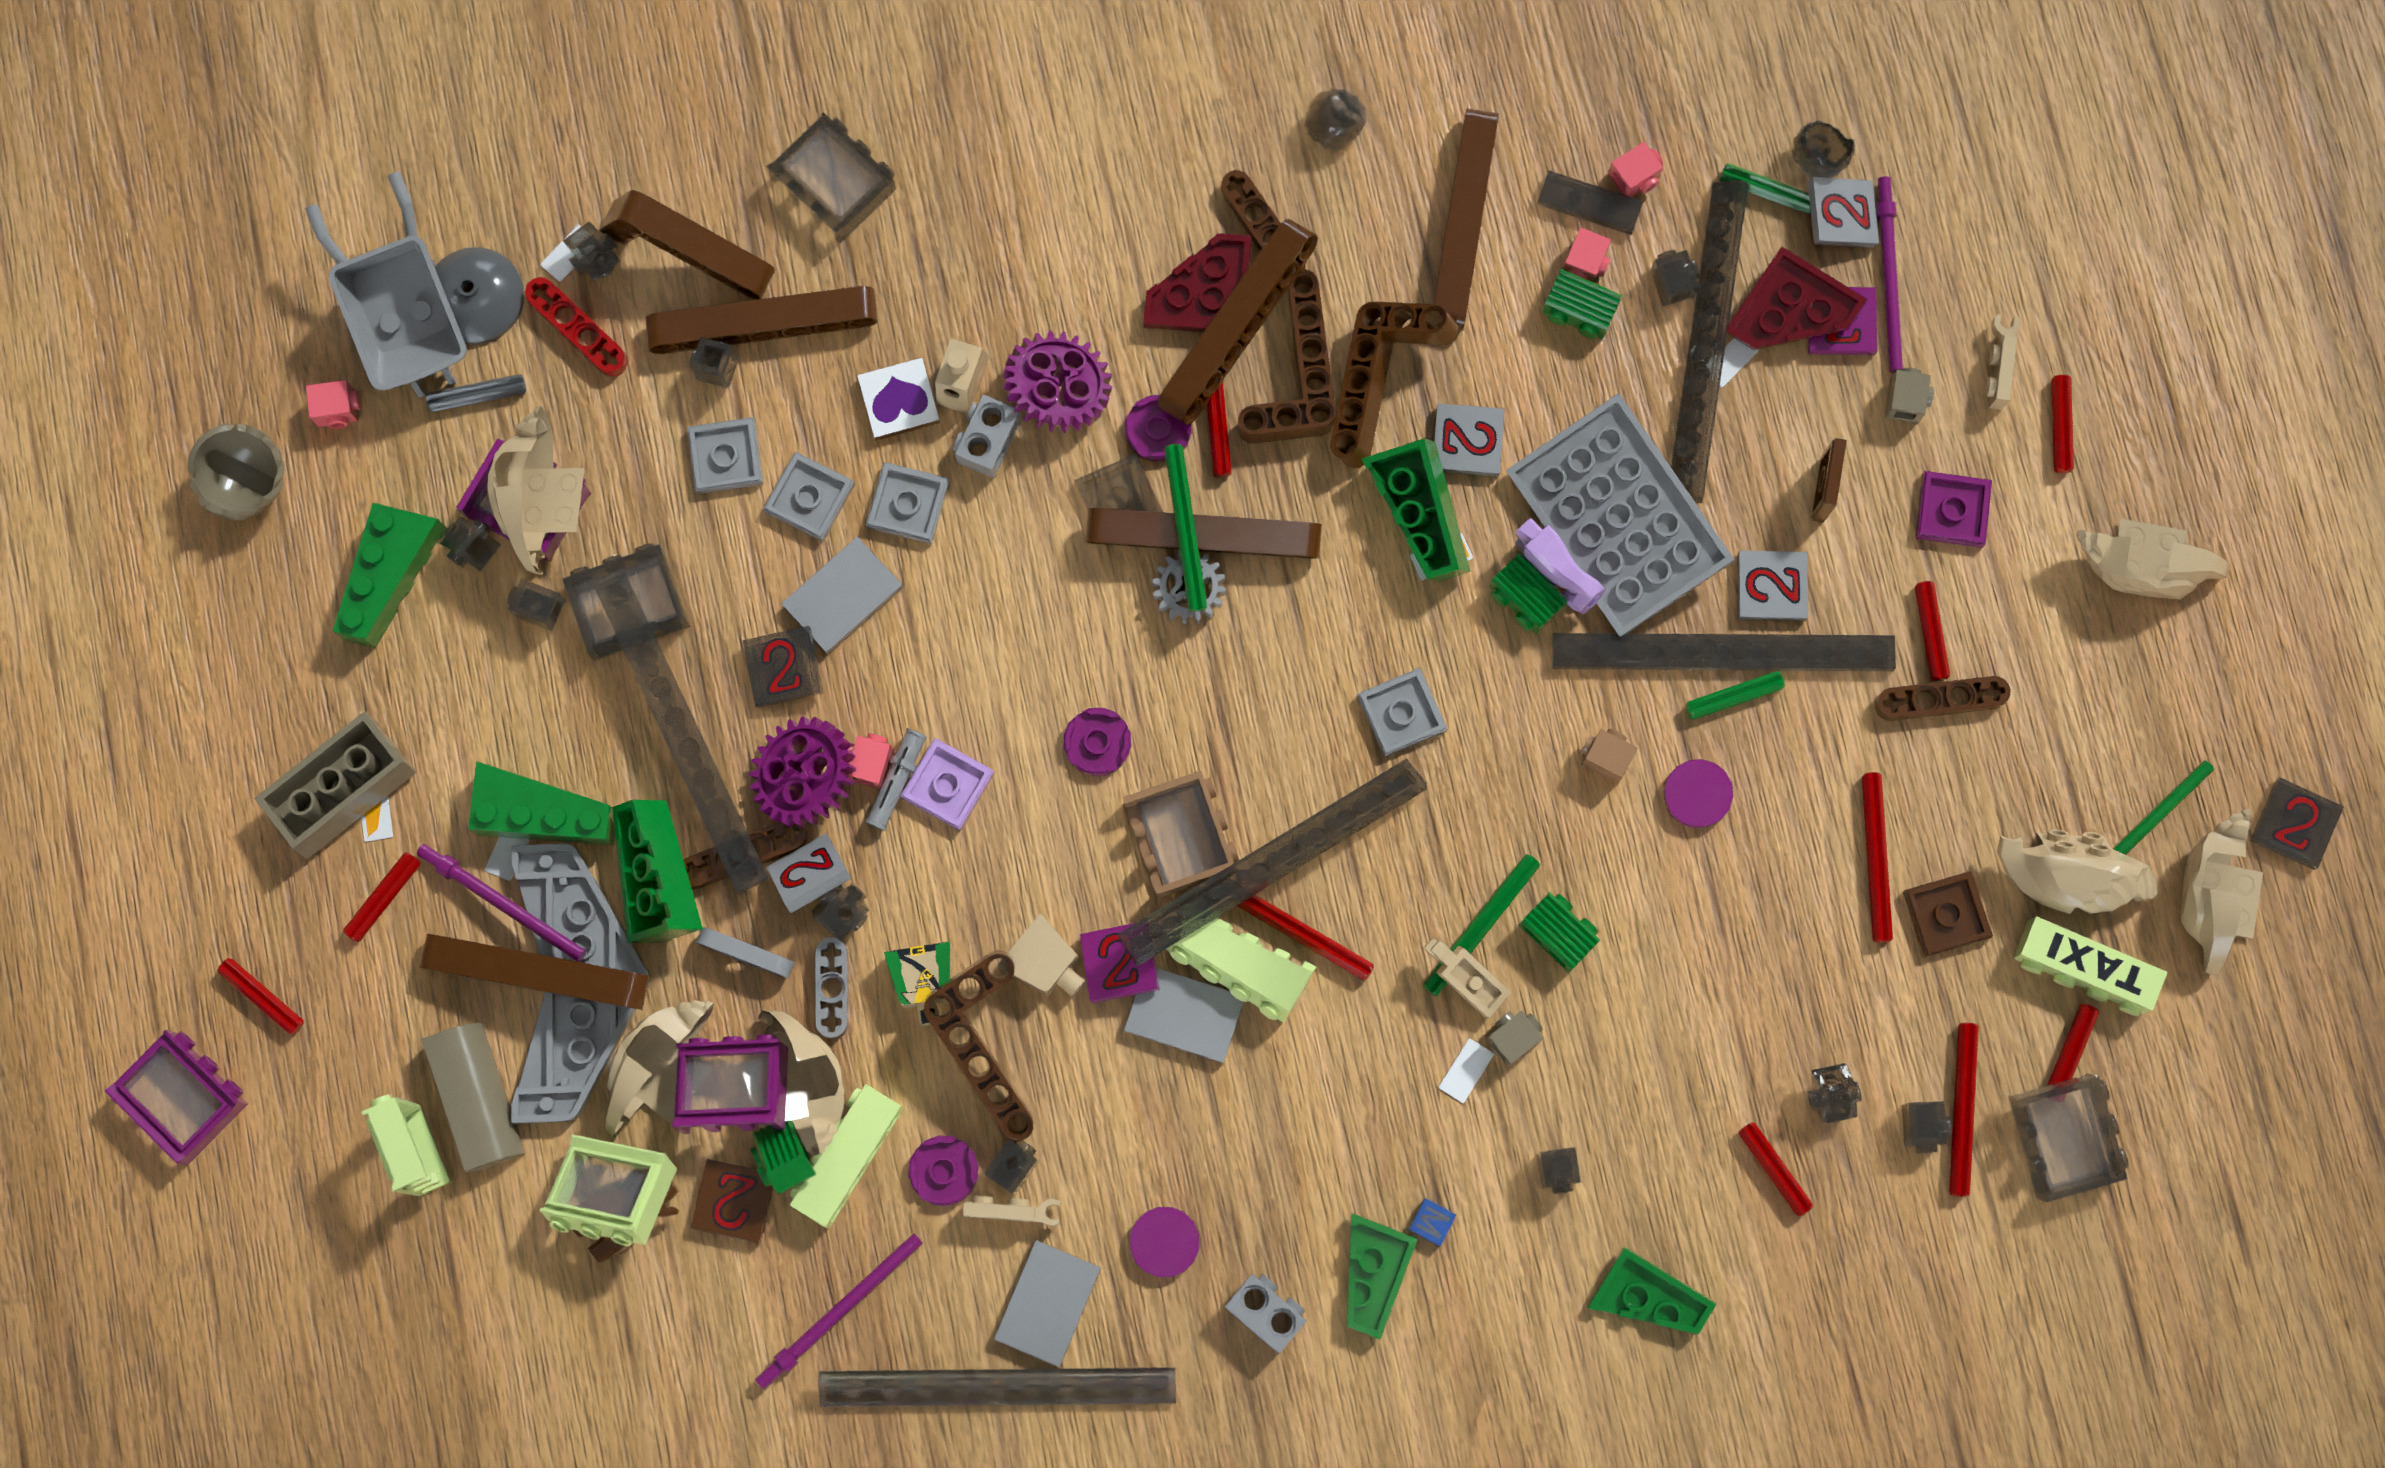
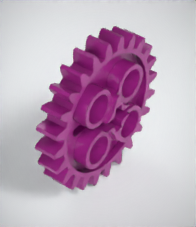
[1002,331,1112,433]
[749,716,856,828]

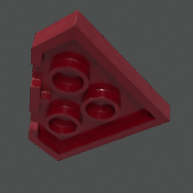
[1143,233,1252,332]
[1725,246,1867,350]

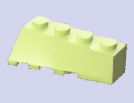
[1166,905,1316,1023]

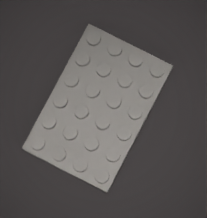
[1506,393,1735,638]

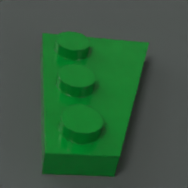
[1347,1213,1418,1340]
[1587,1246,1717,1335]

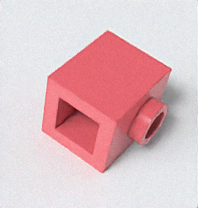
[1608,141,1663,200]
[1563,227,1611,283]
[306,380,362,429]
[847,733,894,789]

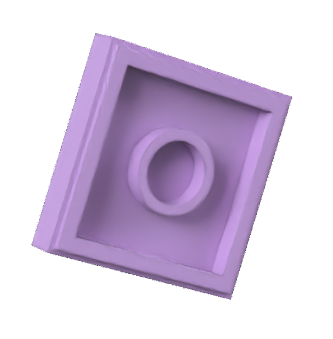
[900,738,995,832]

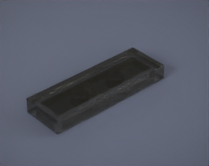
[1537,170,1643,235]

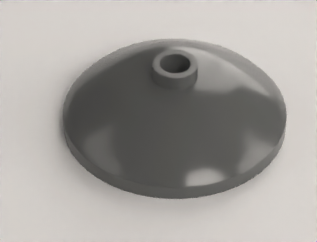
[435,247,525,345]

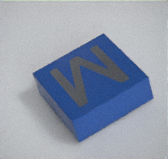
[1409,1198,1456,1247]

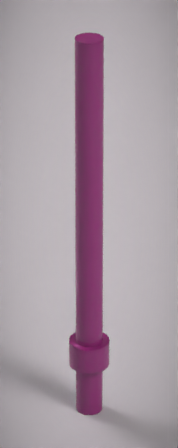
[1876,176,1903,373]
[417,844,587,962]
[755,1233,923,1389]

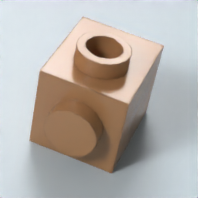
[1580,729,1638,784]

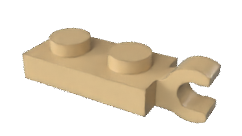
[1985,314,2020,410]
[1423,937,1511,1019]
[963,1196,1061,1226]

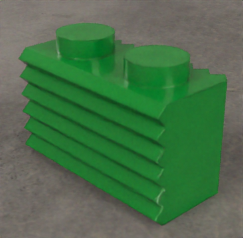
[1542,269,1623,339]
[1489,553,1569,634]
[1519,892,1600,973]
[750,1120,816,1195]

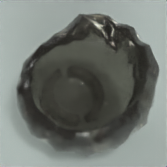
[1304,88,1367,151]
[1792,120,1855,178]

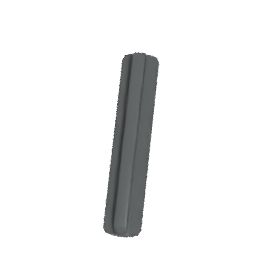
[426,374,526,412]

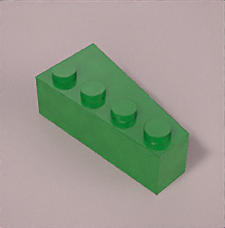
[1361,438,1471,581]
[332,503,447,648]
[468,761,615,845]
[612,799,703,943]

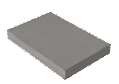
[781,537,903,655]
[1124,968,1243,1064]
[994,1240,1101,1367]

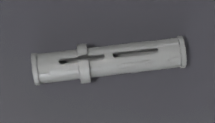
[865,728,927,831]

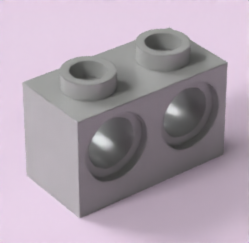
[953,394,1022,479]
[1225,1273,1307,1354]

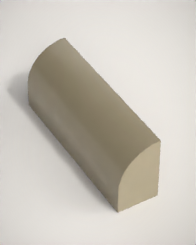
[421,1022,526,1173]

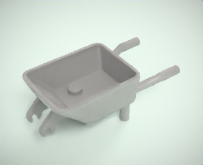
[305,172,467,398]

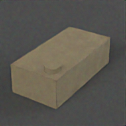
[254,711,417,859]

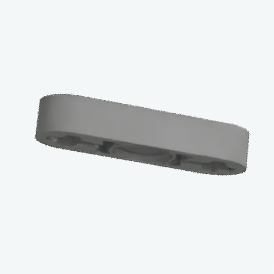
[695,926,795,979]
[815,937,849,1039]

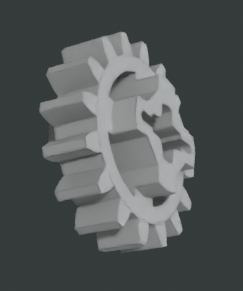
[1152,551,1226,625]

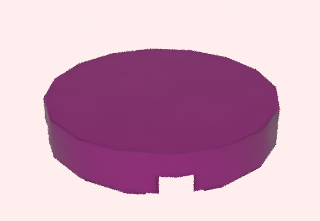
[1125,395,1192,462]
[1064,708,1132,776]
[1663,759,1734,828]
[908,1136,979,1206]
[1130,1207,1199,1277]

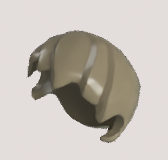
[188,423,285,521]

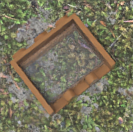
[1123,771,1240,899]

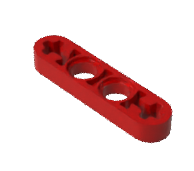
[525,277,628,377]

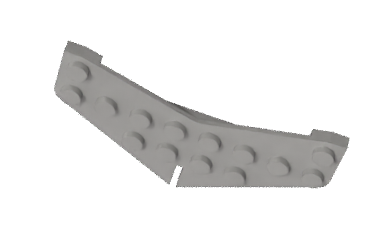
[511,844,651,1124]

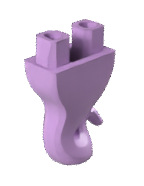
[1515,518,1605,614]

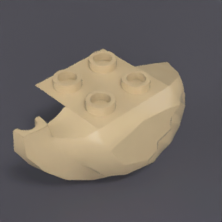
[487,406,584,575]
[2077,519,2230,600]
[2181,808,2263,975]
[1997,829,2158,914]
[605,1000,714,1138]
[740,1010,844,1156]

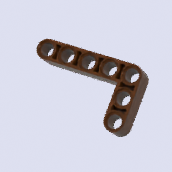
[600,190,775,300]
[1238,269,1336,444]
[1331,301,1458,469]
[924,950,1033,1141]

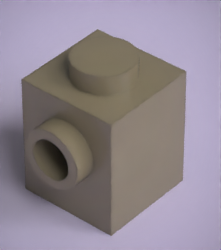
[1885,368,1934,423]
[1486,1010,1543,1067]

